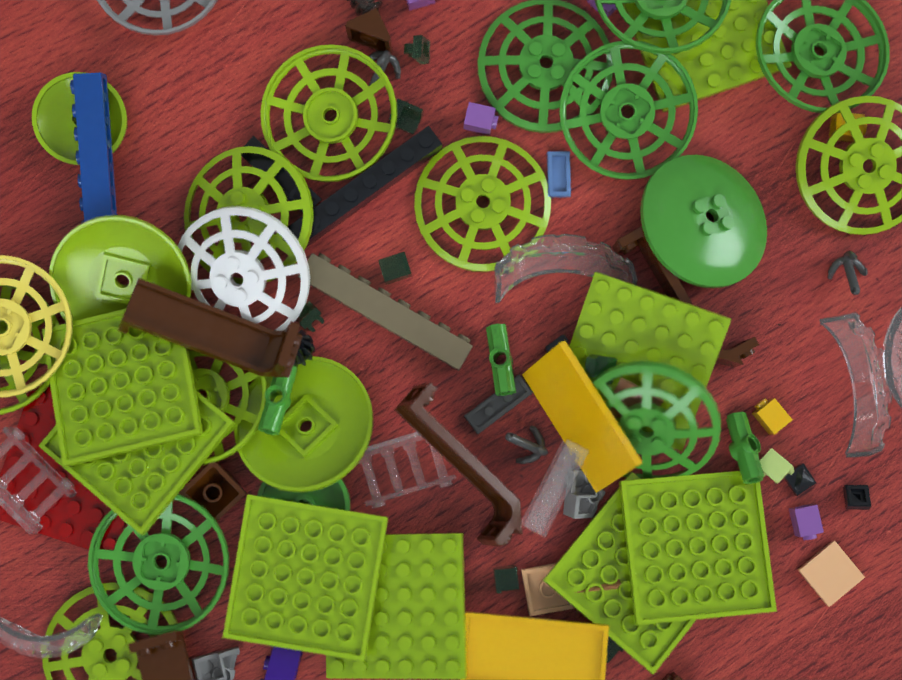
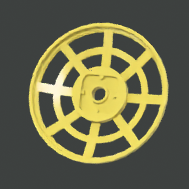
[0,255,73,398]

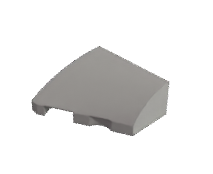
[563,468,606,519]
[191,647,240,680]

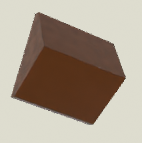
[345,8,392,54]
[179,462,246,522]

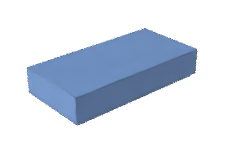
[547,151,571,198]

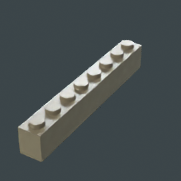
[298,253,473,371]

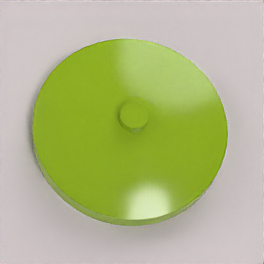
[32,72,127,165]

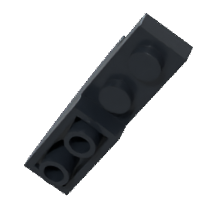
[242,136,322,213]

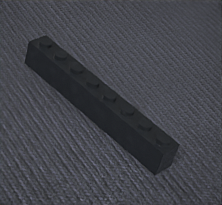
[283,126,442,249]

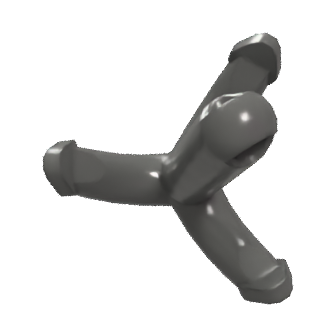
[365,50,401,86]
[828,250,868,295]
[505,425,548,464]

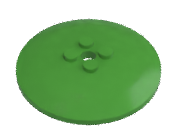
[640,155,767,288]

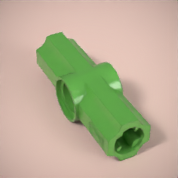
[486,323,516,396]
[258,366,298,436]
[726,411,764,484]

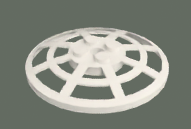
[178,206,310,331]

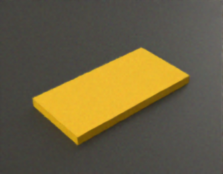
[522,341,643,493]
[460,611,609,680]

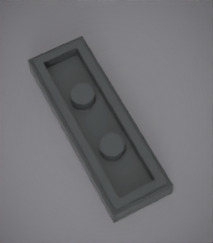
[464,375,533,434]

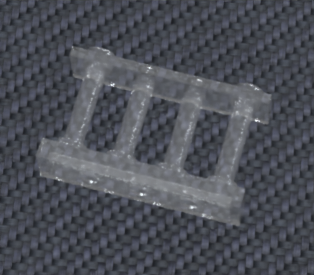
[0,427,77,535]
[359,432,456,509]
[522,440,589,537]

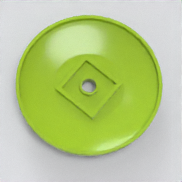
[49,215,192,322]
[234,356,374,492]

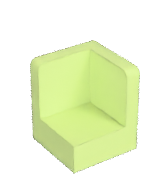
[760,448,794,483]

